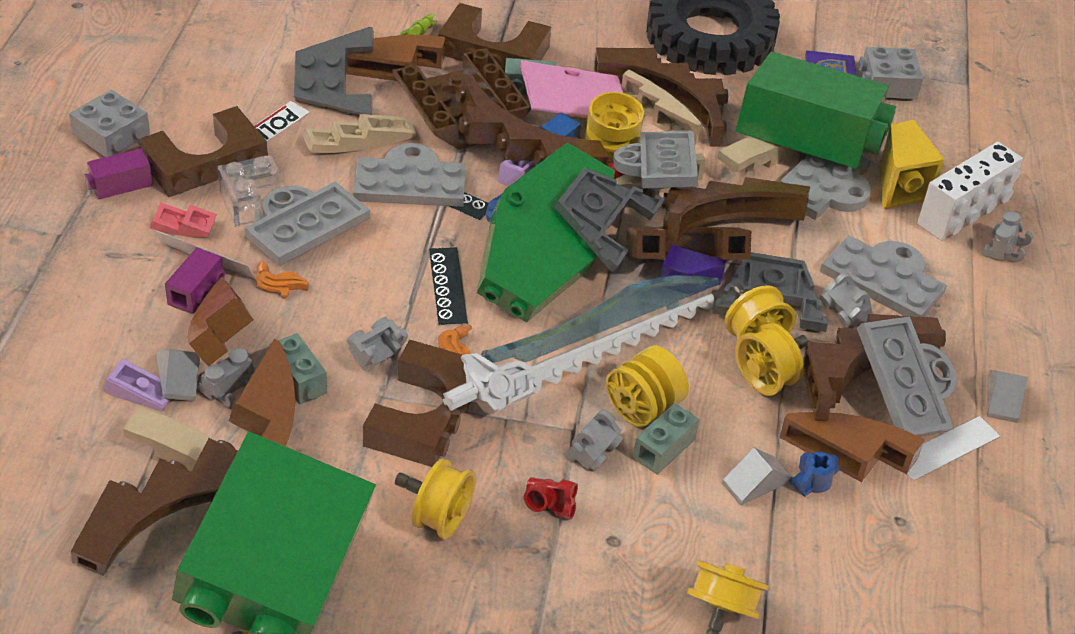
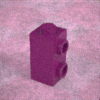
[84,148,153,200]
[165,247,225,314]

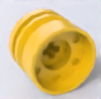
[585,92,644,162]
[606,345,689,427]

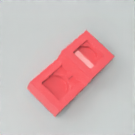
[150,202,217,237]

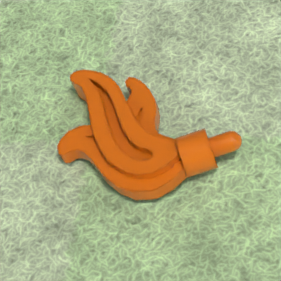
[256,260,309,299]
[438,325,472,355]

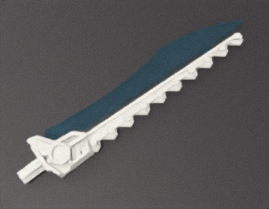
[443,275,719,414]

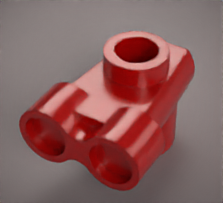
[524,477,578,520]

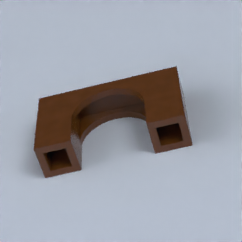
[438,3,551,72]
[138,106,268,197]
[626,226,752,259]
[363,339,470,467]

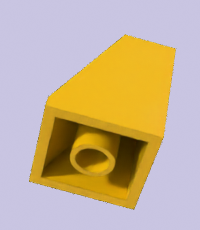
[879,120,945,209]

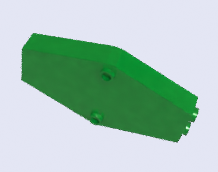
[476,142,615,322]

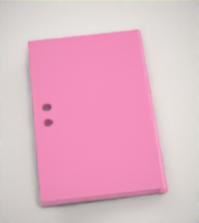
[520,60,623,118]

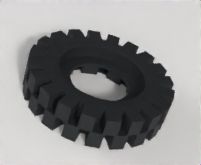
[646,0,780,75]

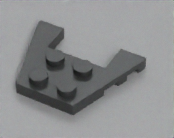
[294,27,374,115]
[555,168,665,273]
[713,252,828,332]

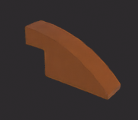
[346,35,445,81]
[187,277,254,367]
[228,339,295,446]
[779,412,925,483]

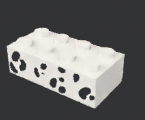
[917,141,1023,241]

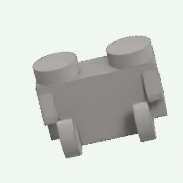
[983,211,1033,262]
[820,272,873,328]
[347,317,408,372]
[197,348,255,408]
[564,410,624,471]

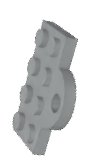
[614,131,698,190]
[353,143,466,207]
[779,154,871,220]
[245,182,370,266]
[820,235,947,317]
[857,316,957,437]

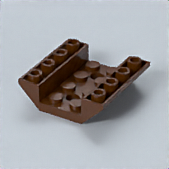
[393,48,531,149]

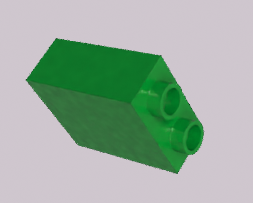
[735,51,897,168]
[172,431,376,634]

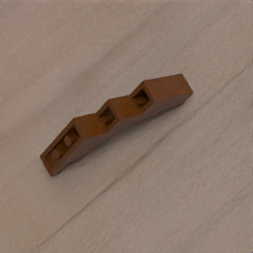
[803,314,946,421]

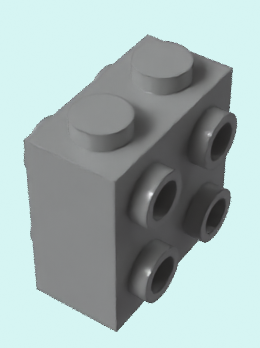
[859,46,923,99]
[69,90,150,157]

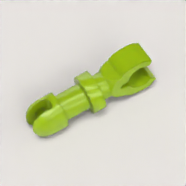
[400,14,437,35]

